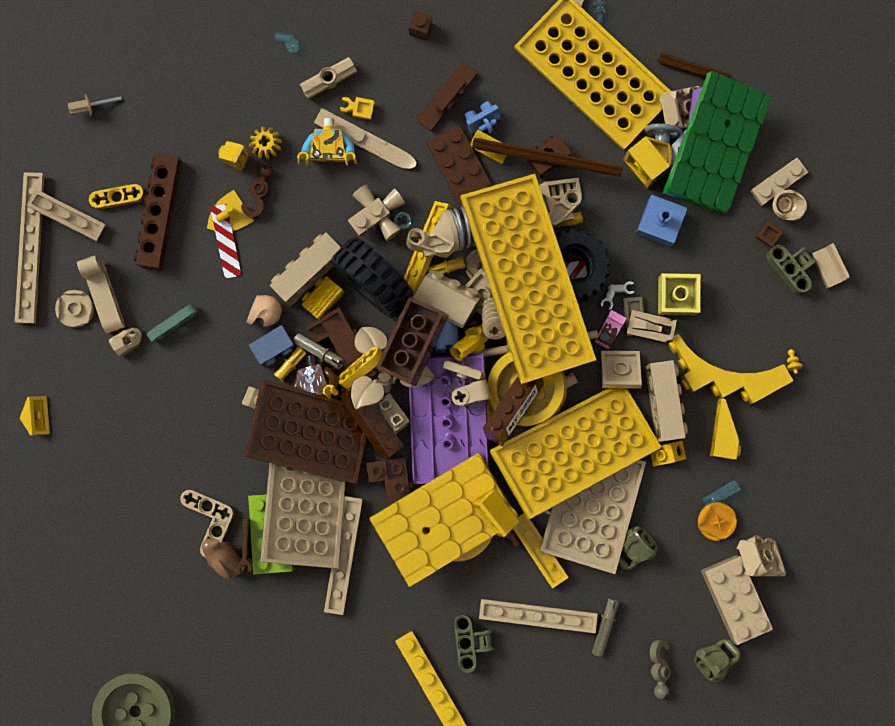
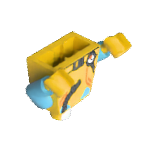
[297,118,357,166]

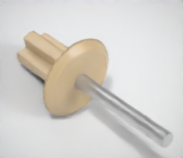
[67,94,122,117]

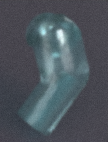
[275,32,299,53]

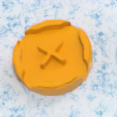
[698,502,737,541]

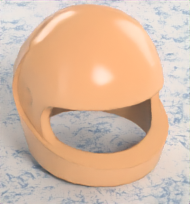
[246,295,282,327]

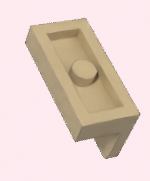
[810,243,850,288]

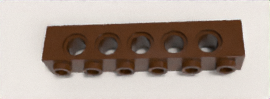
[134,153,182,271]

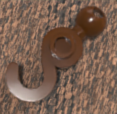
[241,164,273,219]

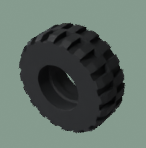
[331,237,414,318]

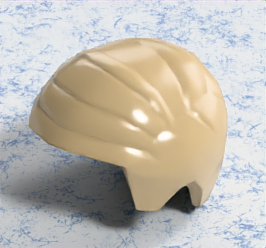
[772,190,807,221]

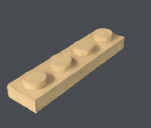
[26,189,106,242]

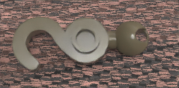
[650,640,671,700]

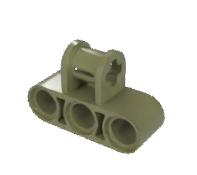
[766,245,817,295]
[454,614,494,673]

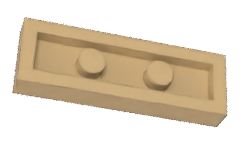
[750,158,808,206]

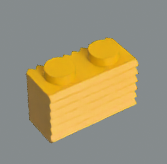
[301,276,345,320]

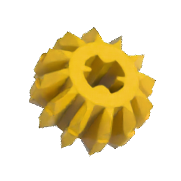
[249,127,282,160]

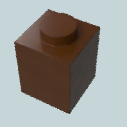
[409,10,433,40]

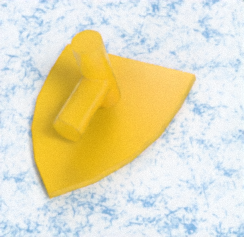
[207,190,254,231]

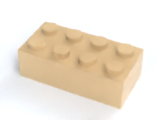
[270,233,341,307]
[645,360,688,442]
[701,555,773,645]

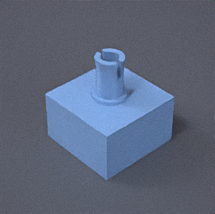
[636,195,687,247]

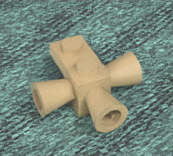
[348,184,405,241]

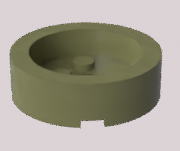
[92,671,176,726]

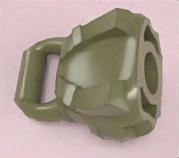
[618,526,658,570]
[694,639,741,682]

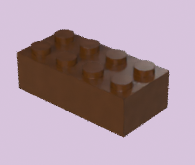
[376,296,449,386]

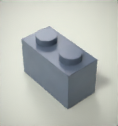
[249,325,296,367]

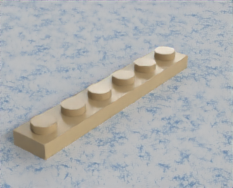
[324,496,363,615]
[479,599,598,633]

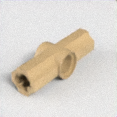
[300,57,357,99]

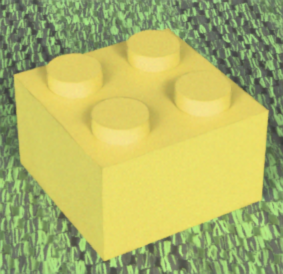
[658,273,701,316]

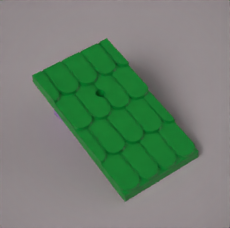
[663,71,772,214]

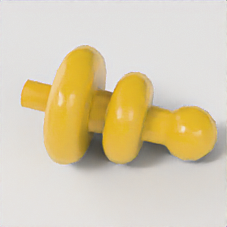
[786,349,803,374]

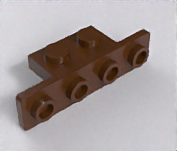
[417,62,477,131]

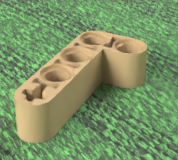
[77,255,125,334]

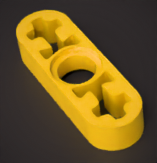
[89,184,145,210]
[338,346,383,389]

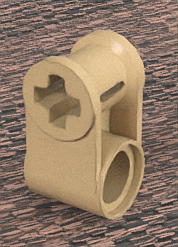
[452,379,492,406]

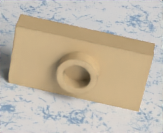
[443,361,485,380]

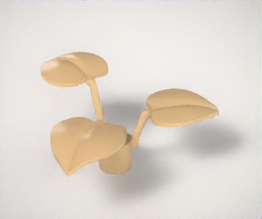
[351,327,434,410]

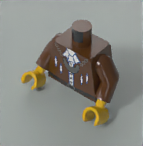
[293,355,339,399]

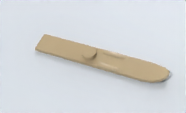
[314,108,417,169]

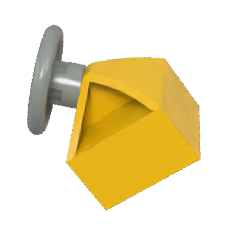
[623,124,683,188]

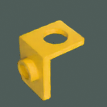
[650,441,687,466]

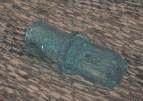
[701,480,740,506]

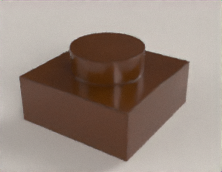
[755,221,783,248]

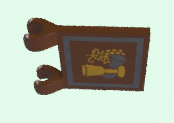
[238,518,253,572]

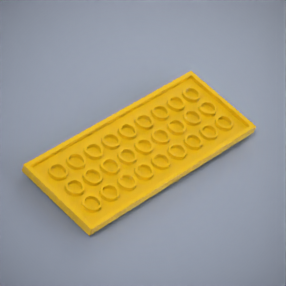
[460,174,596,384]

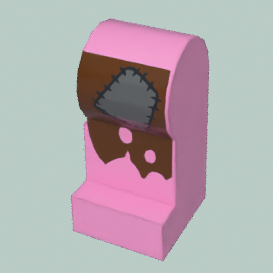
[595,310,627,349]

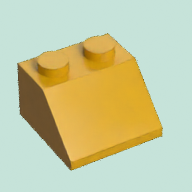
[473,490,519,537]

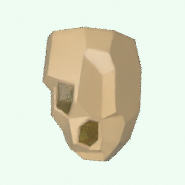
[108,328,142,357]

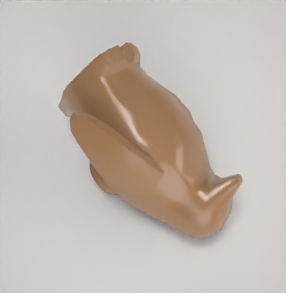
[202,538,246,579]

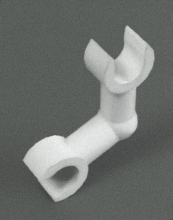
[600,281,634,310]

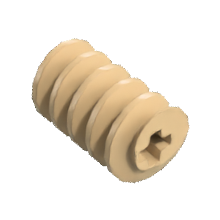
[482,297,505,340]

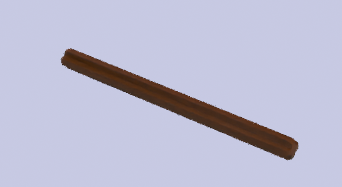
[472,138,623,177]

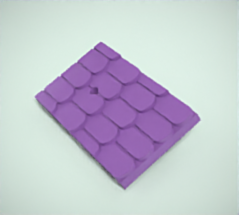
[409,354,490,484]

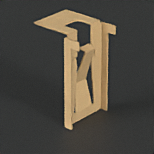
[626,310,677,343]

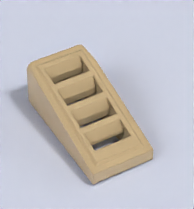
[539,178,582,201]

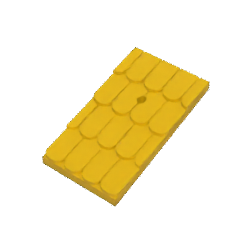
[369,452,518,587]

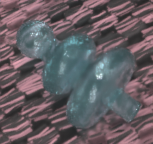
[592,0,607,23]

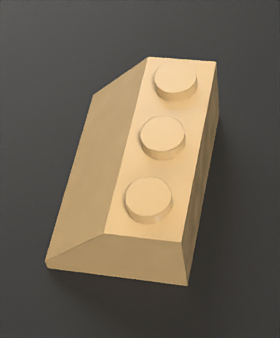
[413,270,482,328]

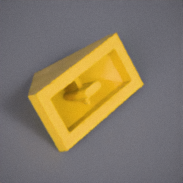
[20,396,50,435]

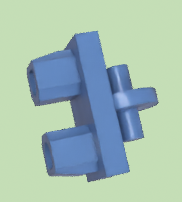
[465,101,501,135]

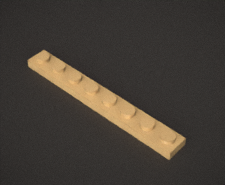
[15,172,45,324]

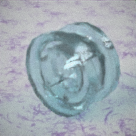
[394,212,411,230]

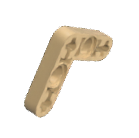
[180,490,234,558]

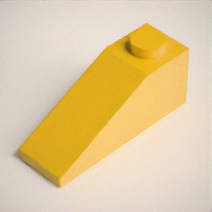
[710,398,741,460]

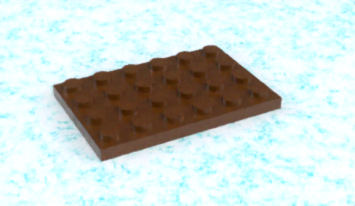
[244,379,366,484]

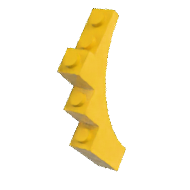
[669,334,793,404]

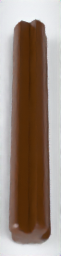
[658,53,731,78]

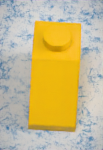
[218,141,250,172]

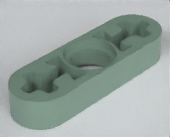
[147,304,198,343]

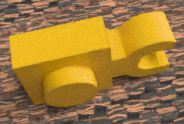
[340,97,375,121]

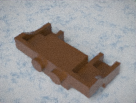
[306,307,376,392]
[366,458,414,540]

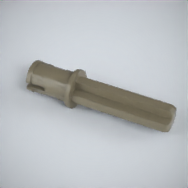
[294,333,345,369]
[592,598,620,657]

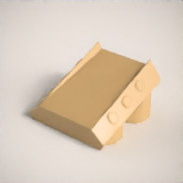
[659,86,700,128]
[736,535,786,576]

